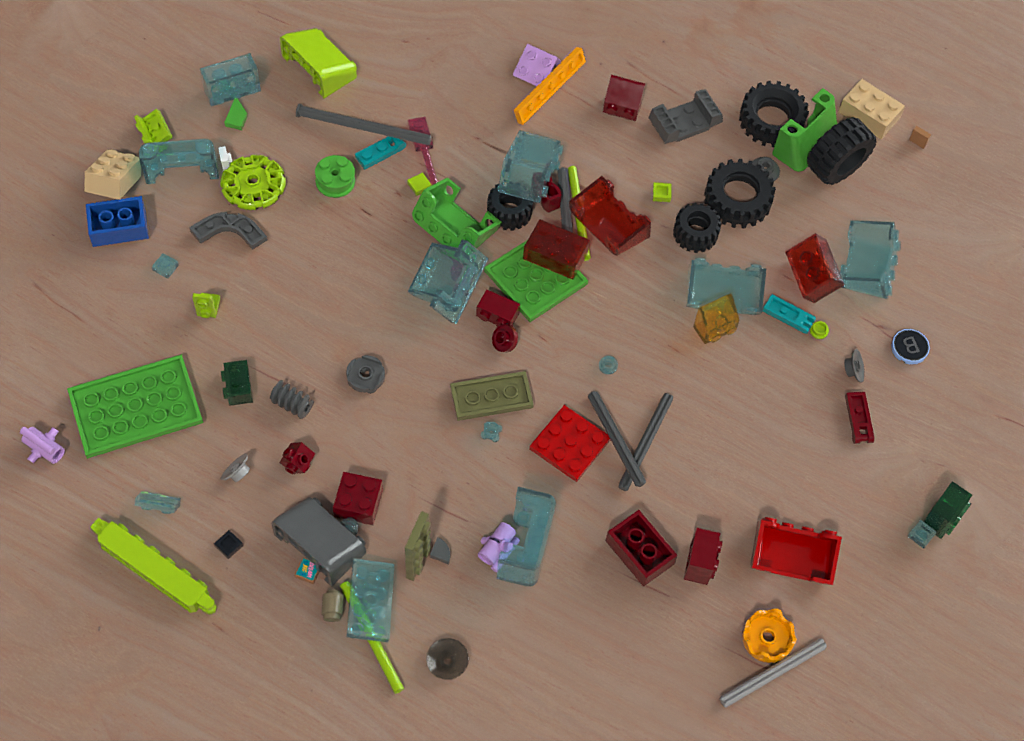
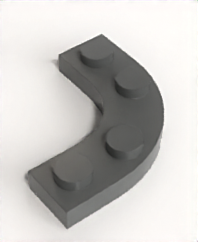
[189,212,267,250]

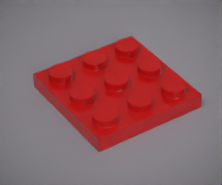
[529,405,611,482]

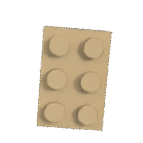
[838,79,905,139]
[85,150,141,200]

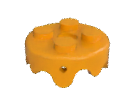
[742,608,796,663]

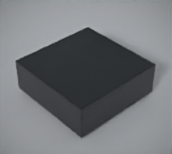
[214,530,244,559]

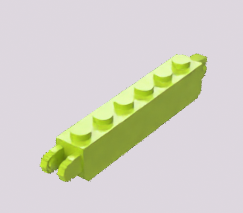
[90,518,217,615]

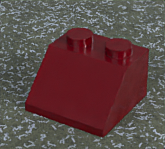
[603,75,645,121]

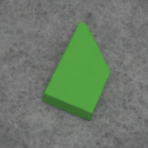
[224,98,247,130]

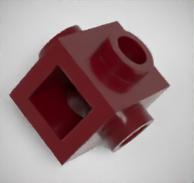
[279,442,315,475]

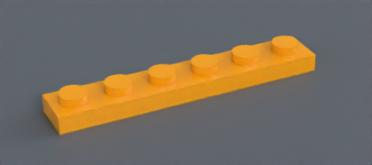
[514,47,586,125]

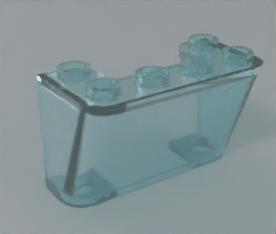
[838,221,901,299]
[686,258,766,315]

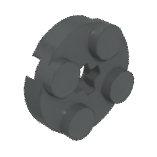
[346,355,385,394]

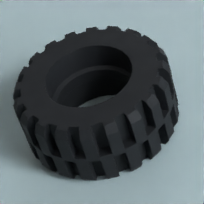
[807,117,877,185]

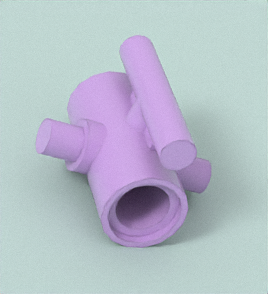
[20,427,65,464]
[478,522,520,572]

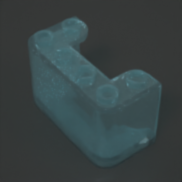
[498,130,564,203]
[496,487,556,587]

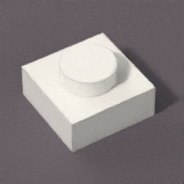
[218,146,232,171]

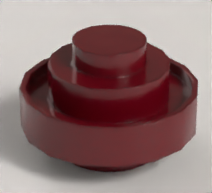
[492,324,518,353]

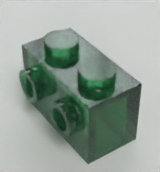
[221,360,253,406]

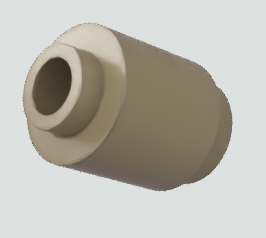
[321,590,343,622]

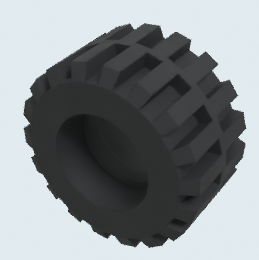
[487,181,533,231]
[673,203,721,253]

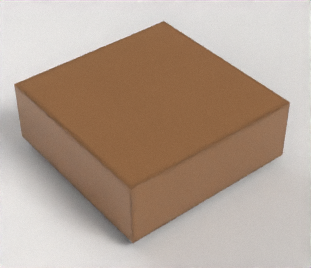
[909,126,931,149]

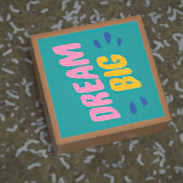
[294,557,319,584]

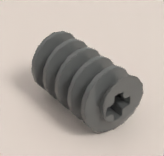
[270,380,314,419]

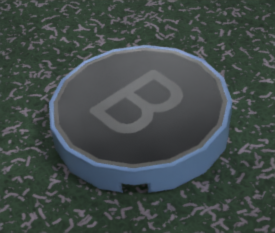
[891,329,930,365]

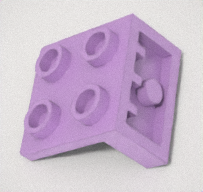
[513,44,561,86]

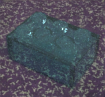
[200,53,261,106]

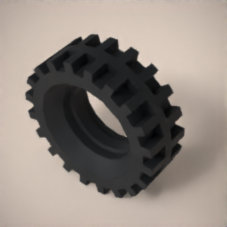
[739,81,809,147]
[704,159,776,228]

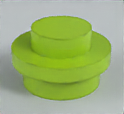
[810,321,829,339]

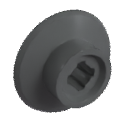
[752,157,780,181]
[845,349,864,383]

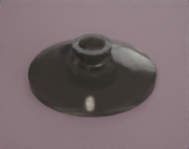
[427,638,469,680]

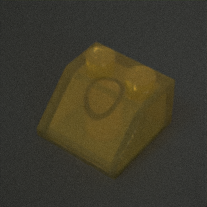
[693,293,740,344]

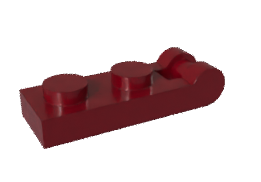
[845,392,874,444]

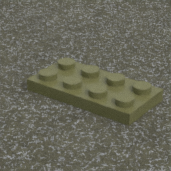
[450,371,534,421]
[405,511,431,581]

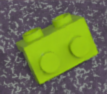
[134,109,172,149]

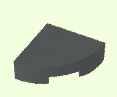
[430,537,450,564]

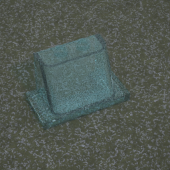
[408,240,488,324]

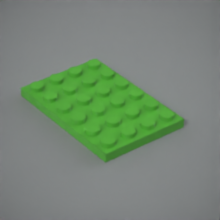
[67,355,203,459]

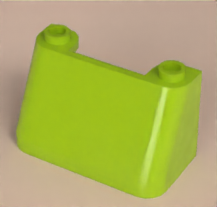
[280,28,357,99]

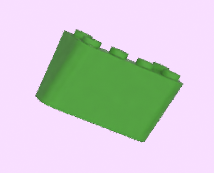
[772,88,837,172]
[412,177,502,259]

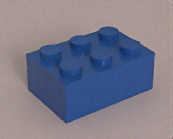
[86,196,149,247]

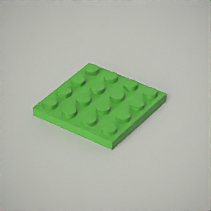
[484,231,588,322]

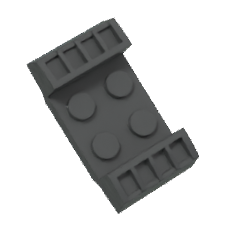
[648,89,723,144]

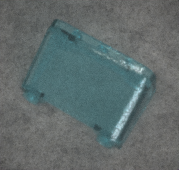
[139,139,219,184]

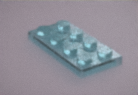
[346,559,394,642]

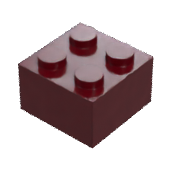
[333,472,383,525]
[683,527,723,585]

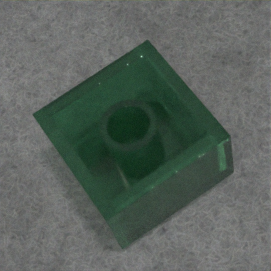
[921,481,972,539]

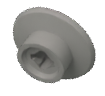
[221,454,250,482]

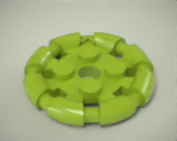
[220,155,286,210]

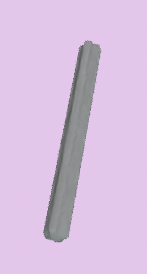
[720,639,827,707]

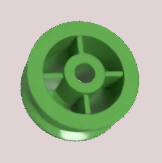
[315,155,355,198]

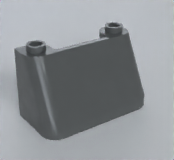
[271,497,366,586]

